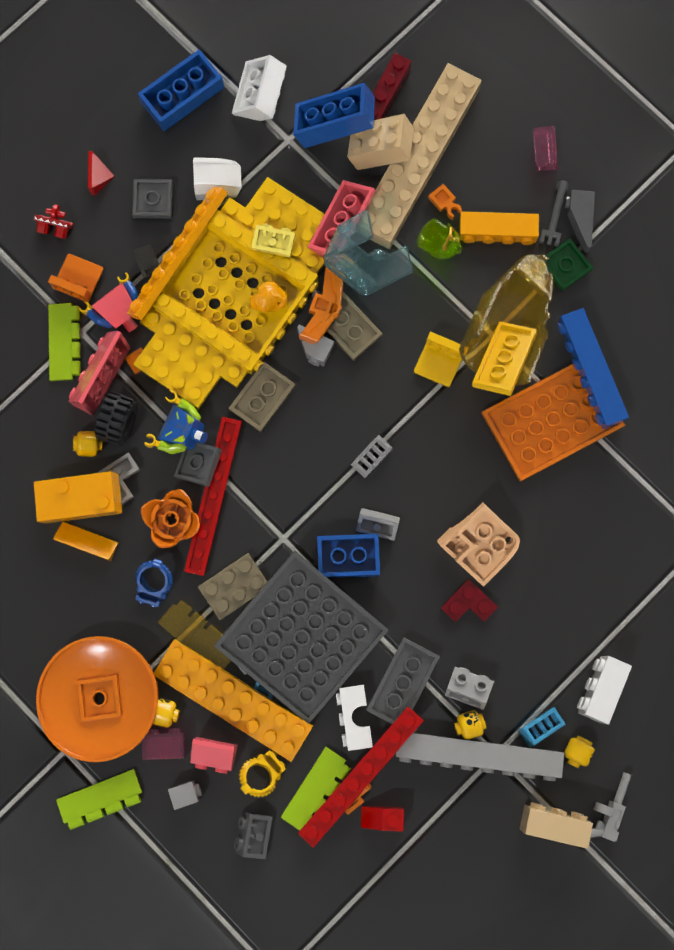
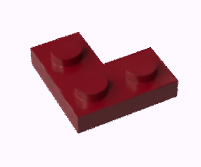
[440,579,498,622]

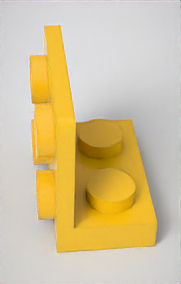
[414,331,467,387]

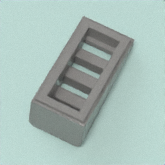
[351,435,393,478]

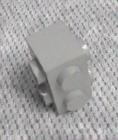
[445,667,494,710]

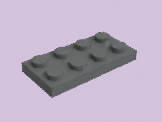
[366,637,440,724]

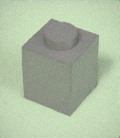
[168,780,202,810]

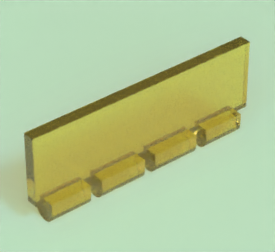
[158,600,231,669]

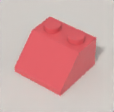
[190,737,238,774]

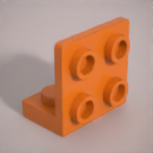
[48,254,104,303]

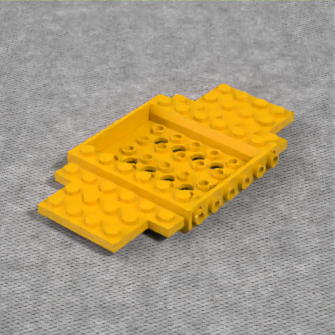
[133,177,326,409]

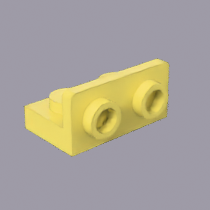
[251,224,296,257]

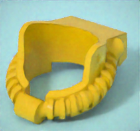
[239,750,286,797]

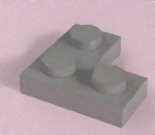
[97,452,140,505]

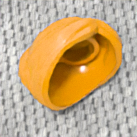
[250,281,288,313]

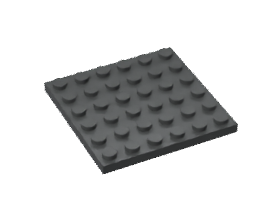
[214,550,388,723]

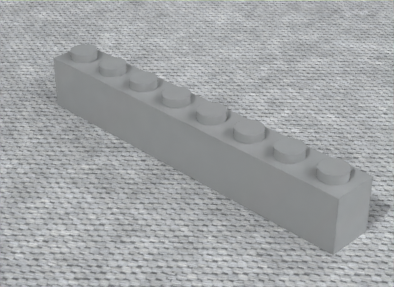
[395,733,564,781]

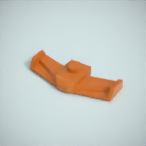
[299,267,344,344]

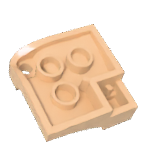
[437,502,520,587]

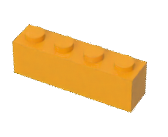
[459,211,539,245]

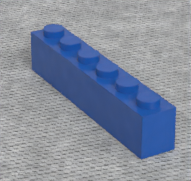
[557,308,629,429]

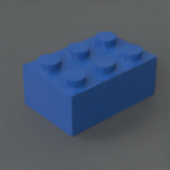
[317,534,380,579]

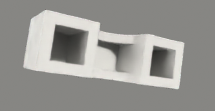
[336,685,373,751]

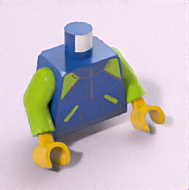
[144,390,208,454]

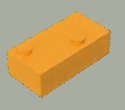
[34,471,122,524]

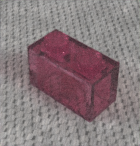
[142,728,186,760]

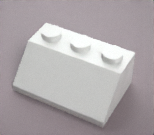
[232,55,287,121]

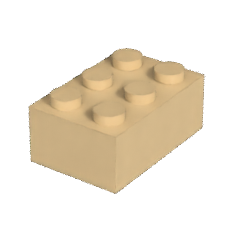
[347,114,414,170]
[520,802,593,849]

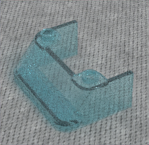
[323,210,413,295]

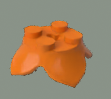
[141,489,200,548]

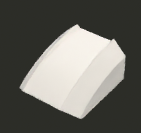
[193,158,242,200]

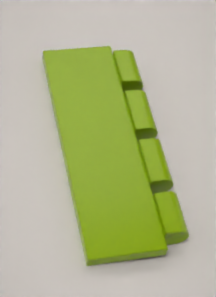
[48,303,81,381]
[281,747,351,830]
[56,769,143,830]

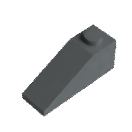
[564,190,595,254]

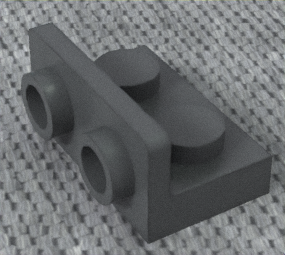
[234,811,272,859]

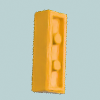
[53,522,118,561]

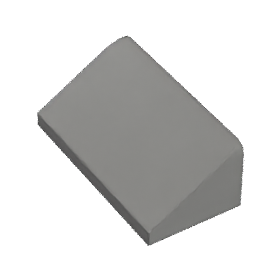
[356,508,400,541]

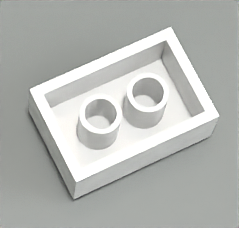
[577,656,632,725]

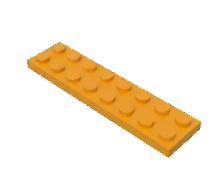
[154,639,313,762]

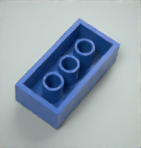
[138,49,224,132]
[293,82,375,148]

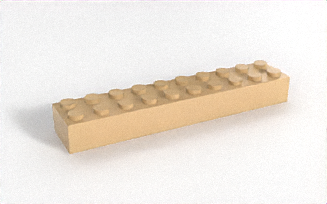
[356,63,482,250]

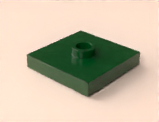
[539,238,594,292]

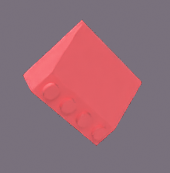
[69,331,131,416]

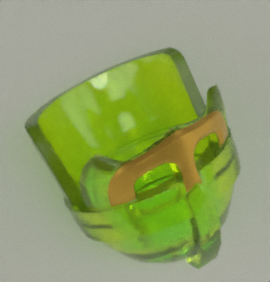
[417,219,462,260]

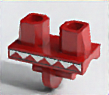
[34,204,74,238]

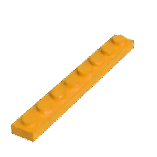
[127,187,228,320]

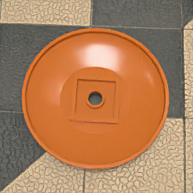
[36,636,158,762]

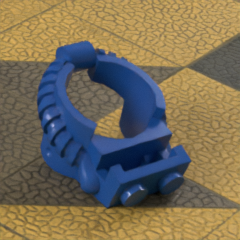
[135,559,173,607]

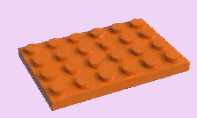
[481,364,625,482]

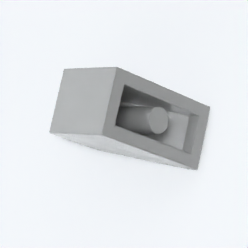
[297,325,335,367]

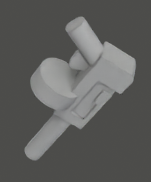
[590,772,631,842]

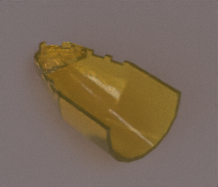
[459,254,553,385]

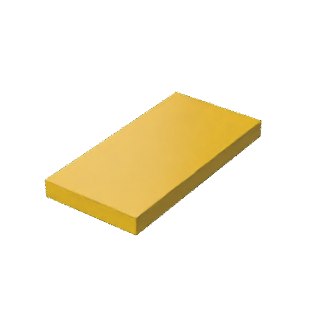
[472,321,537,396]

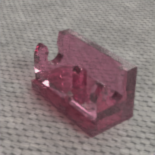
[533,126,558,170]

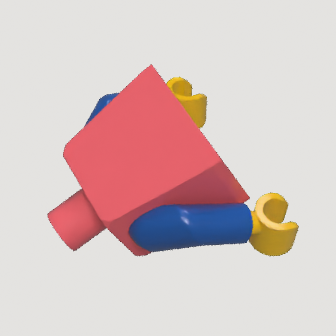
[79,273,138,333]

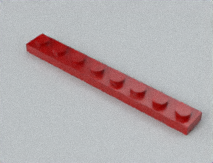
[184,417,242,576]
[298,707,424,848]

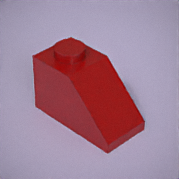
[361,806,404,831]

